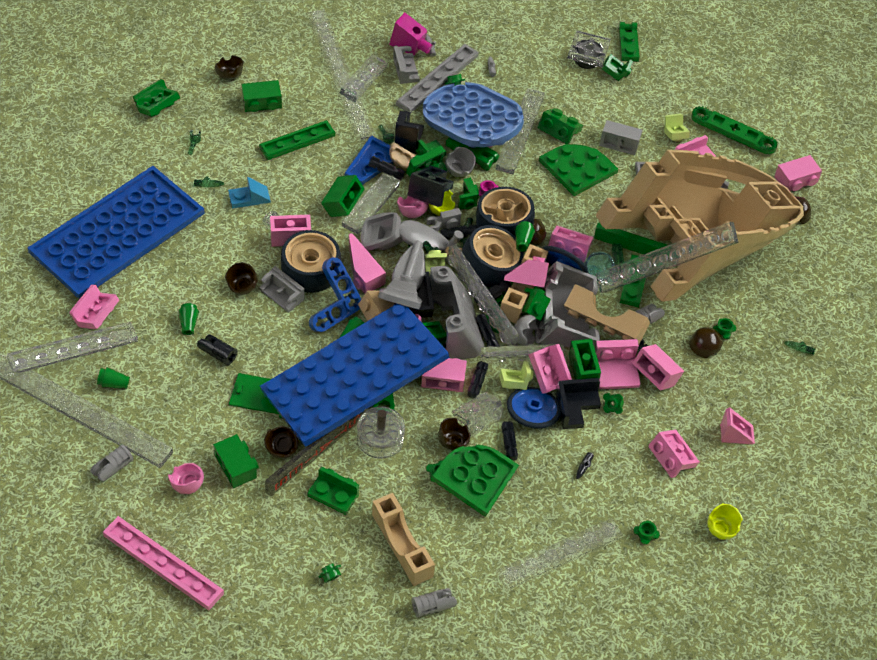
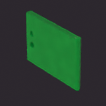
[229,373,279,414]

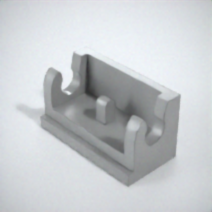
[393,46,420,84]
[599,120,643,155]
[260,266,304,313]

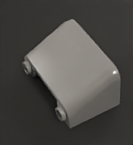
[535,261,600,347]
[430,266,484,359]

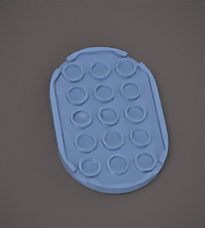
[423,82,524,148]

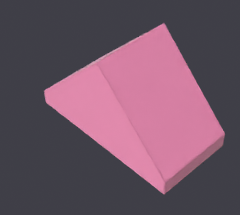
[720,407,755,444]

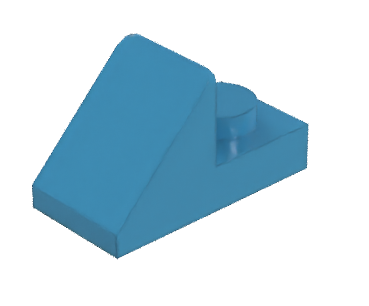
[228,177,271,209]

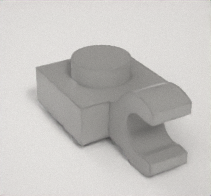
[427,208,461,231]

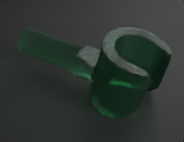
[378,125,394,144]
[188,129,201,155]

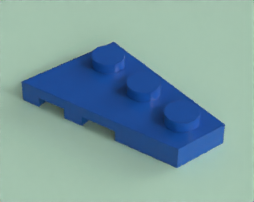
[344,136,394,185]

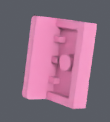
[70,285,119,329]
[528,344,572,394]

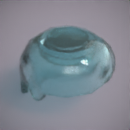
[584,251,615,284]

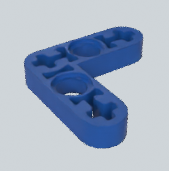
[309,257,361,332]

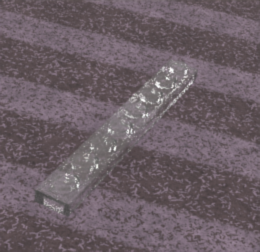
[596,222,739,293]

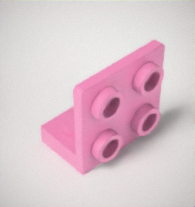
[595,339,640,389]

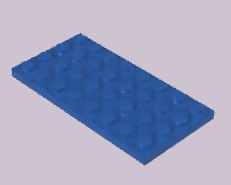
[27,166,205,299]
[260,304,450,447]

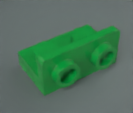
[307,466,359,515]

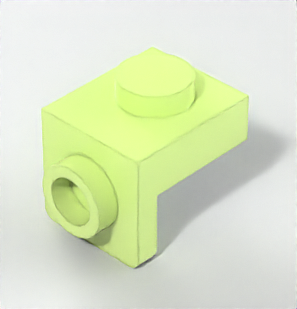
[664,114,690,142]
[425,250,447,273]
[499,361,533,390]

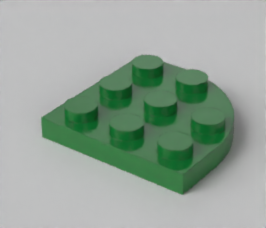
[539,144,618,196]
[431,444,519,517]

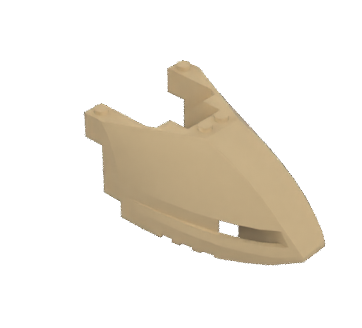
[595,150,804,301]

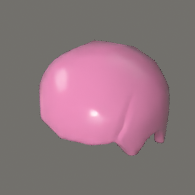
[397,196,429,219]
[168,463,204,494]

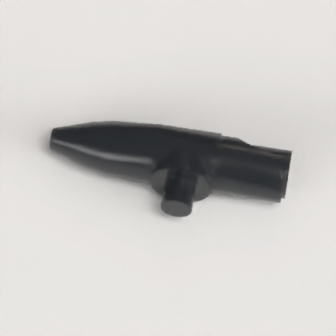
[576,452,594,479]

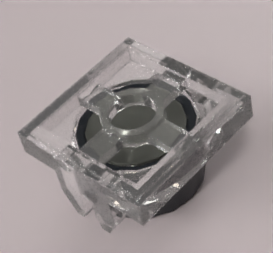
[567,30,611,69]

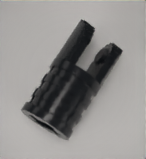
[196,334,238,366]

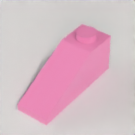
[349,233,386,294]

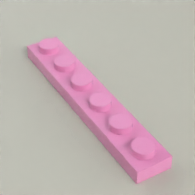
[103,516,224,611]

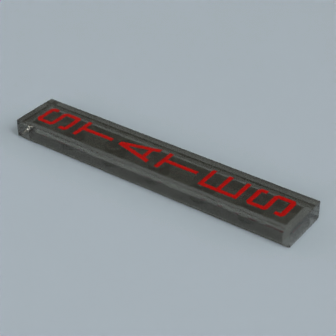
[265,410,365,497]

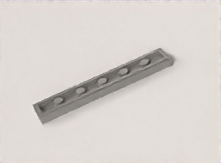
[396,44,479,113]

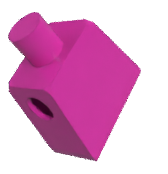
[389,12,433,56]

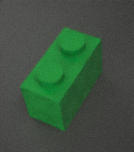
[241,80,282,112]
[321,175,365,217]
[568,339,601,380]
[213,434,259,488]

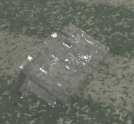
[452,392,505,436]

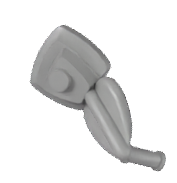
[361,212,463,251]
[378,240,425,309]

